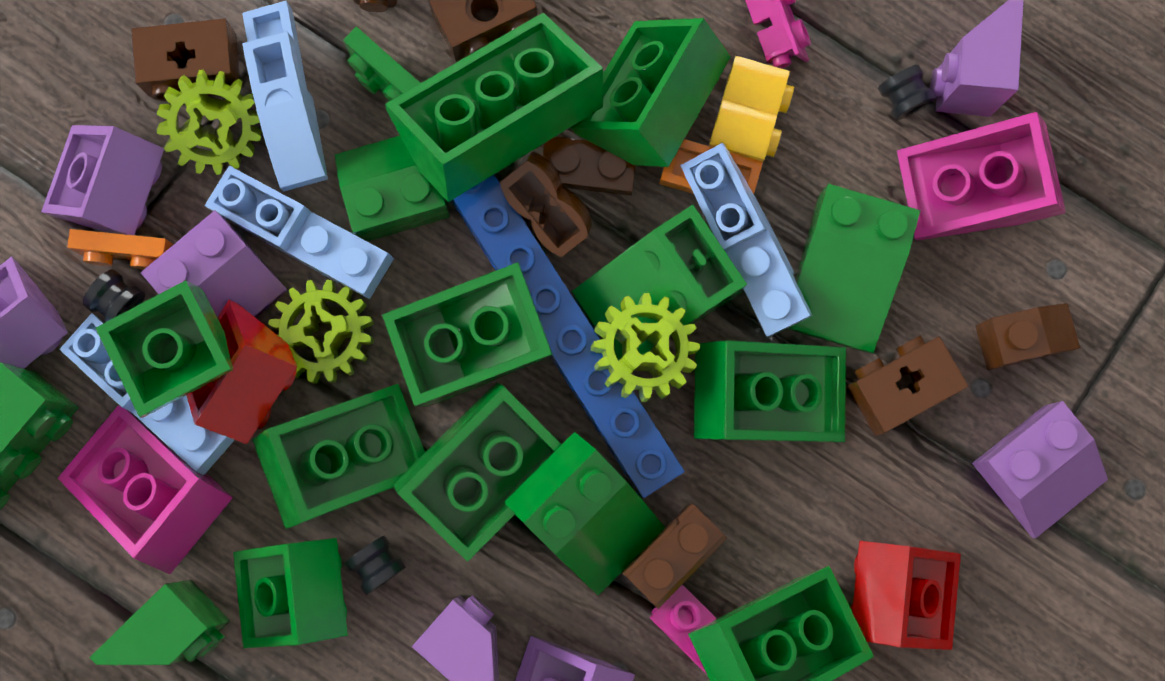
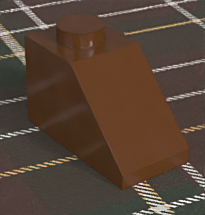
[975,303,1080,371]

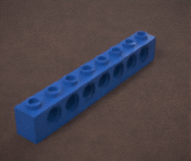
[451,175,685,499]

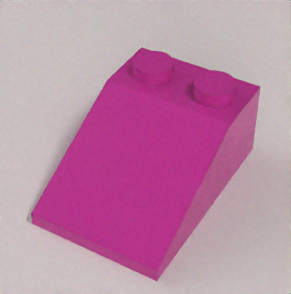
[897,112,1066,241]
[58,405,233,574]

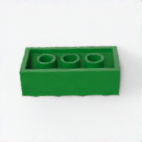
[385,13,603,202]

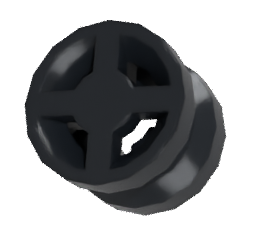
[878,64,937,121]
[83,269,145,322]
[344,535,406,595]

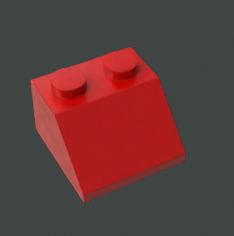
[186,300,297,444]
[850,541,961,650]

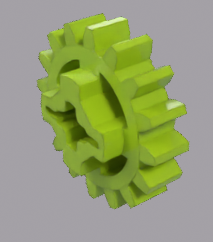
[157,70,262,175]
[268,280,374,384]
[591,293,700,402]

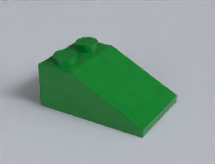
[787,184,921,354]
[382,262,553,407]
[694,340,846,442]
[252,384,425,529]
[504,432,665,596]

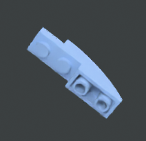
[242,1,328,192]
[680,143,813,337]
[204,166,394,299]
[59,313,234,475]

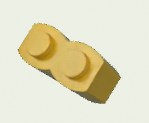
[709,56,794,162]

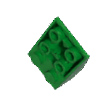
[571,205,747,361]

